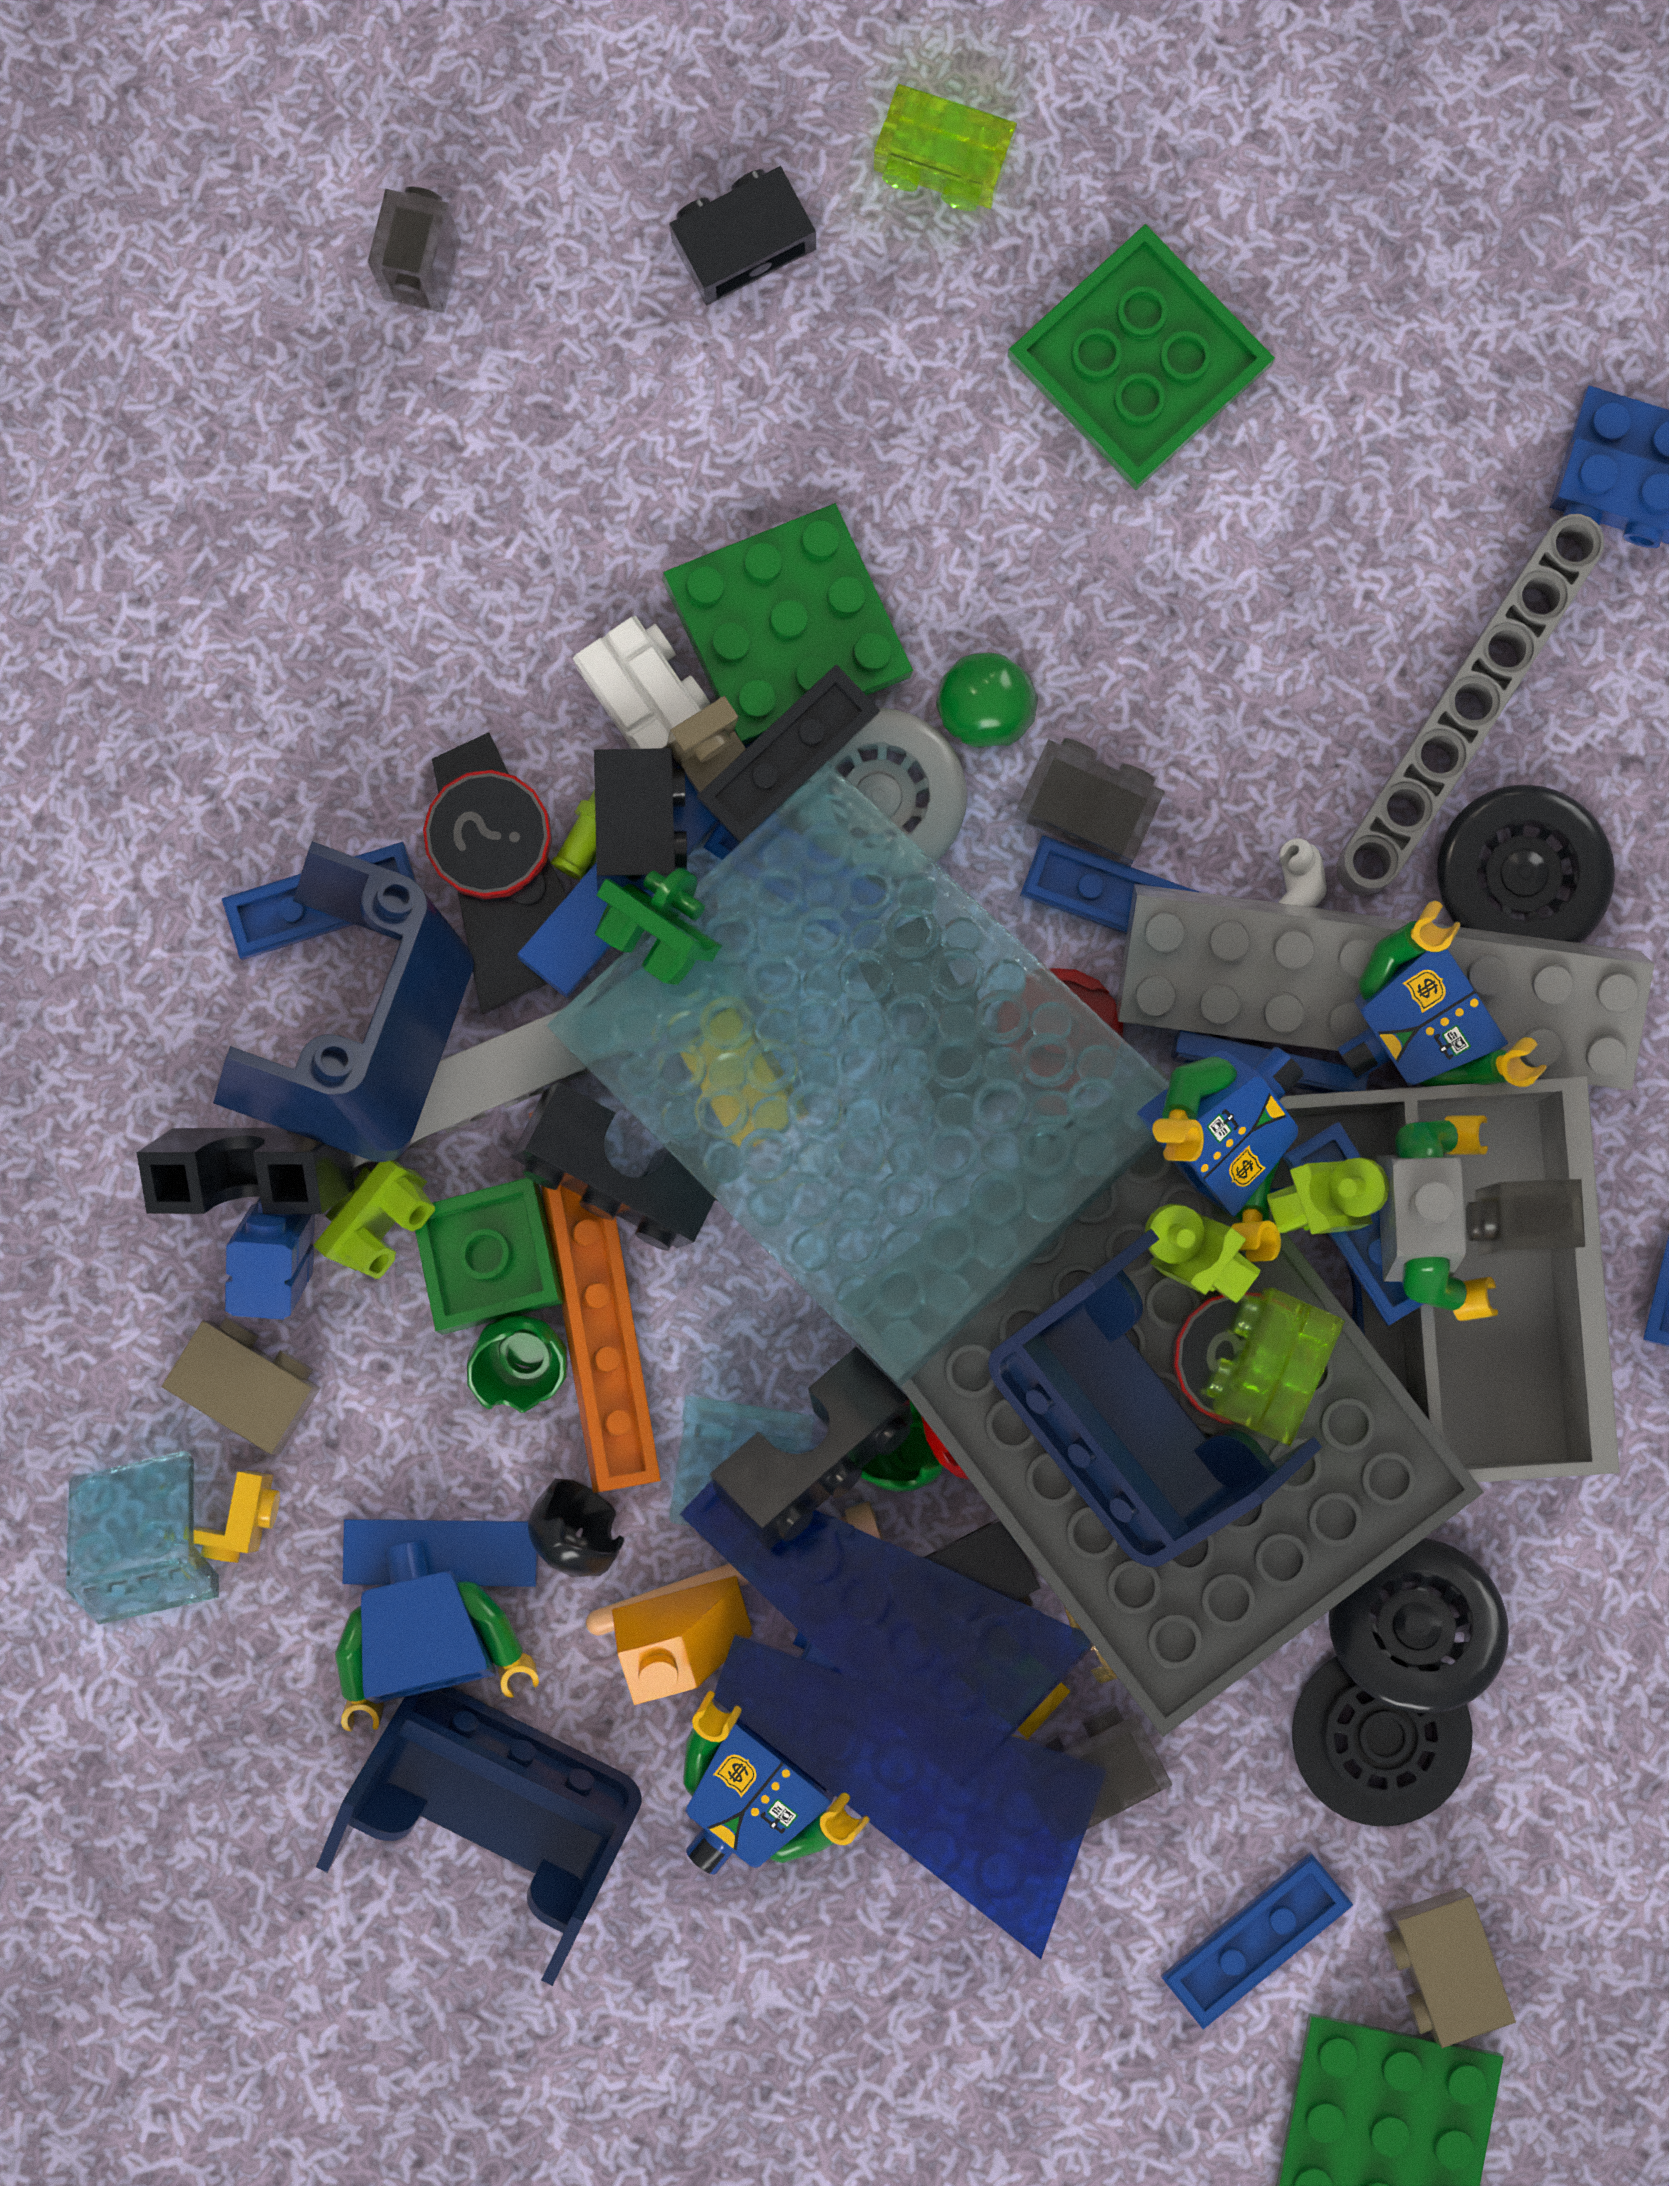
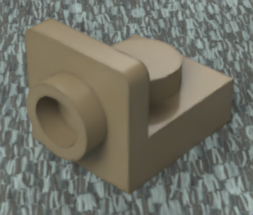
[667,696,746,794]

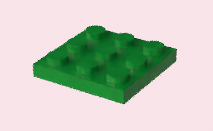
[1007,224,1275,491]
[662,503,913,746]
[1276,2013,1504,2186]

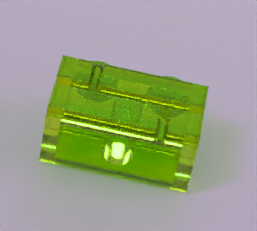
[874,83,1017,211]
[1205,1287,1345,1447]

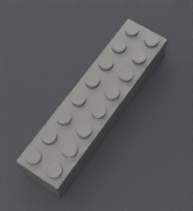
[1116,884,1655,1090]

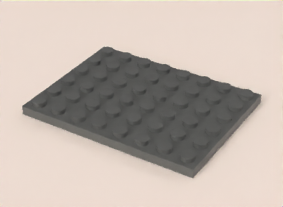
[838,1064,1484,1737]

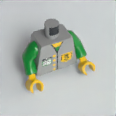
[1376,1115,1498,1321]

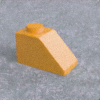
[612,1575,753,1705]

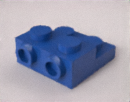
[1549,385,1669,548]

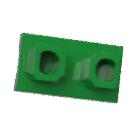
[595,868,722,985]

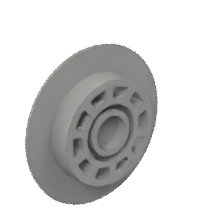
[790,708,967,883]

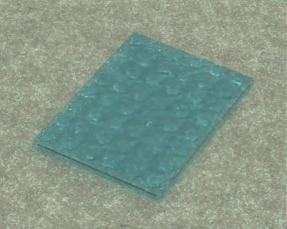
[546,762,1169,1388]

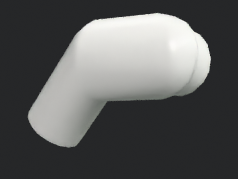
[1278,838,1327,908]

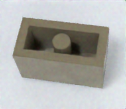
[161,1317,321,1455]
[1384,1887,1516,2048]

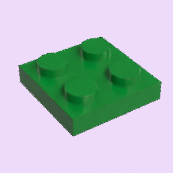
[415,1178,564,1335]

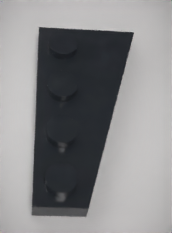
[432,732,567,1015]

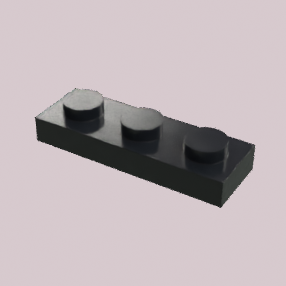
[696,664,880,845]

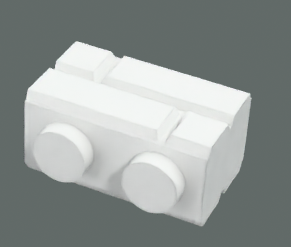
[573,616,710,749]

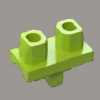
[1267,1157,1390,1235]
[313,1160,435,1279]
[1145,1204,1261,1303]

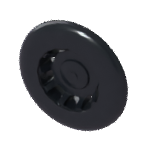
[1437,785,1615,943]
[1328,1538,1509,1714]
[1292,1645,1473,1827]

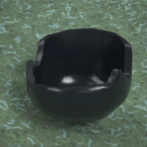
[528,1478,625,1578]

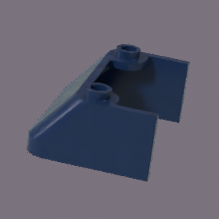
[213,841,474,1162]
[988,1229,1322,1567]
[316,1686,642,1986]

